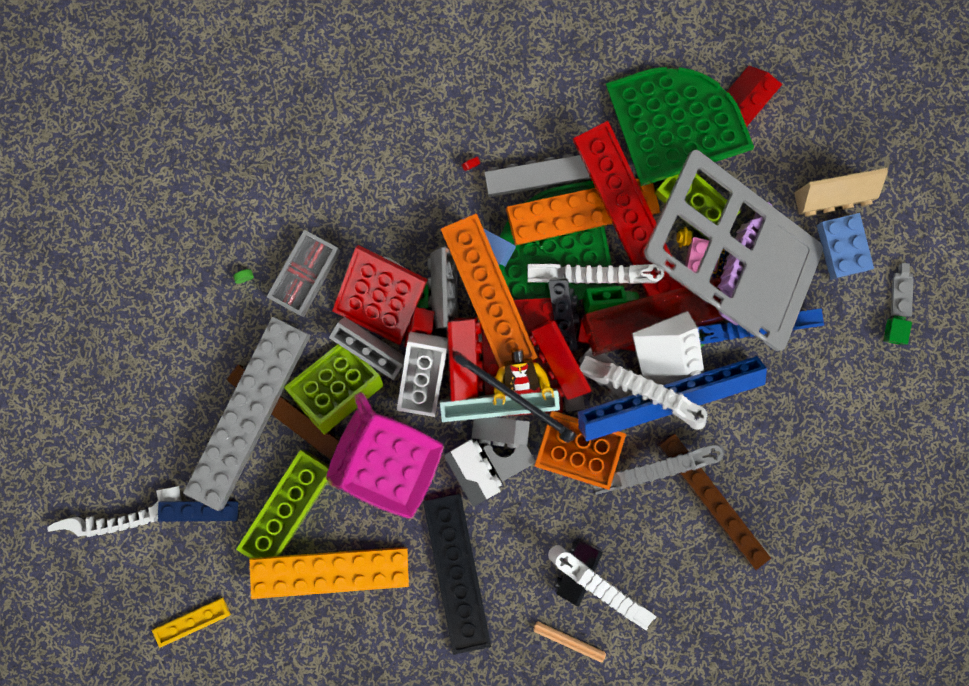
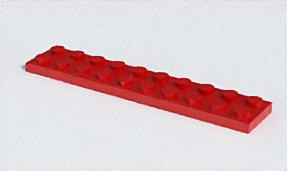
[572,121,690,312]

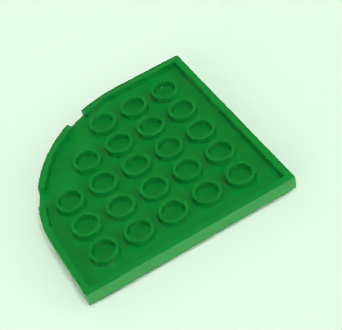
[606,67,754,187]
[499,181,616,300]

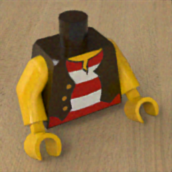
[493,349,554,406]

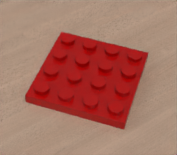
[332,245,428,345]

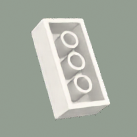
[397,332,448,417]

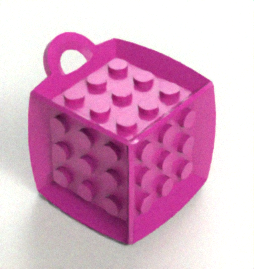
[326,392,443,518]

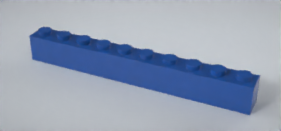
[578,356,767,441]

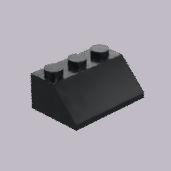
[554,538,603,607]

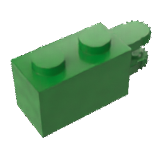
[582,286,639,318]

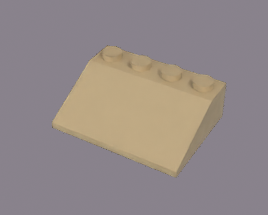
[794,168,888,217]

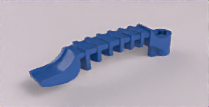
[697,308,824,345]

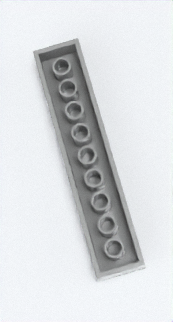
[183,317,311,511]

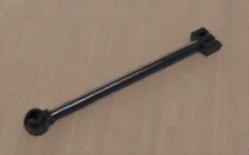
[452,351,577,443]

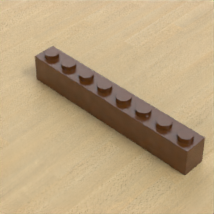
[657,433,771,570]

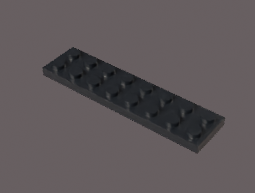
[423,493,491,655]

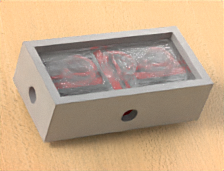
[267,230,341,317]

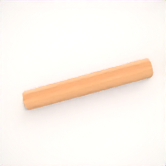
[533,622,606,662]

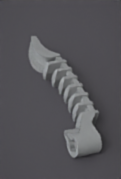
[594,443,725,495]

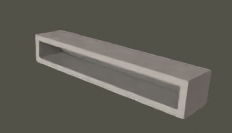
[485,154,591,197]

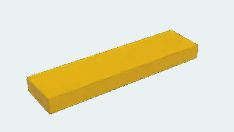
[152,597,231,648]

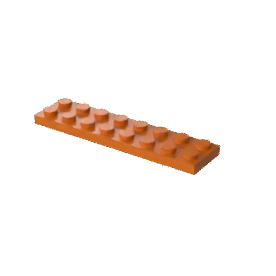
[506,179,661,246]
[441,213,538,368]

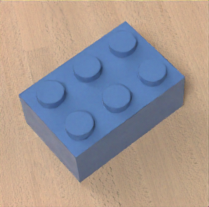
[817,213,874,280]

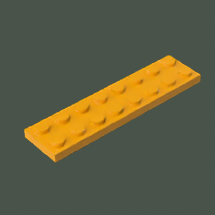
[249,547,409,599]

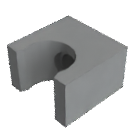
[483,444,536,482]

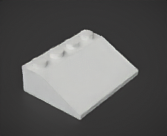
[632,311,704,384]

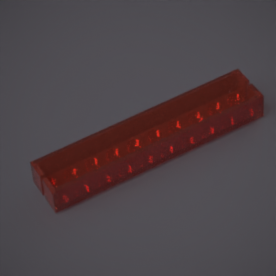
[582,275,740,356]

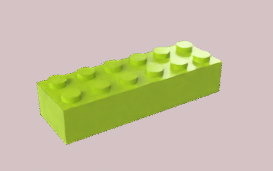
[236,449,329,558]

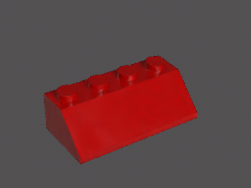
[727,66,783,127]
[447,317,484,401]
[529,320,592,400]

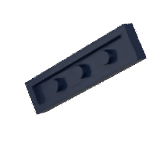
[158,501,238,522]

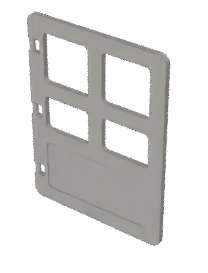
[644,150,823,351]

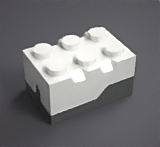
[444,439,502,507]

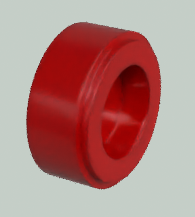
[461,157,481,171]

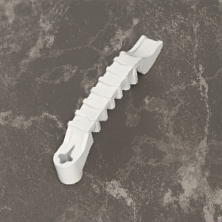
[527,264,664,284]
[579,356,707,430]
[48,486,182,537]
[548,545,656,631]

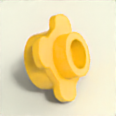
[676,227,692,248]

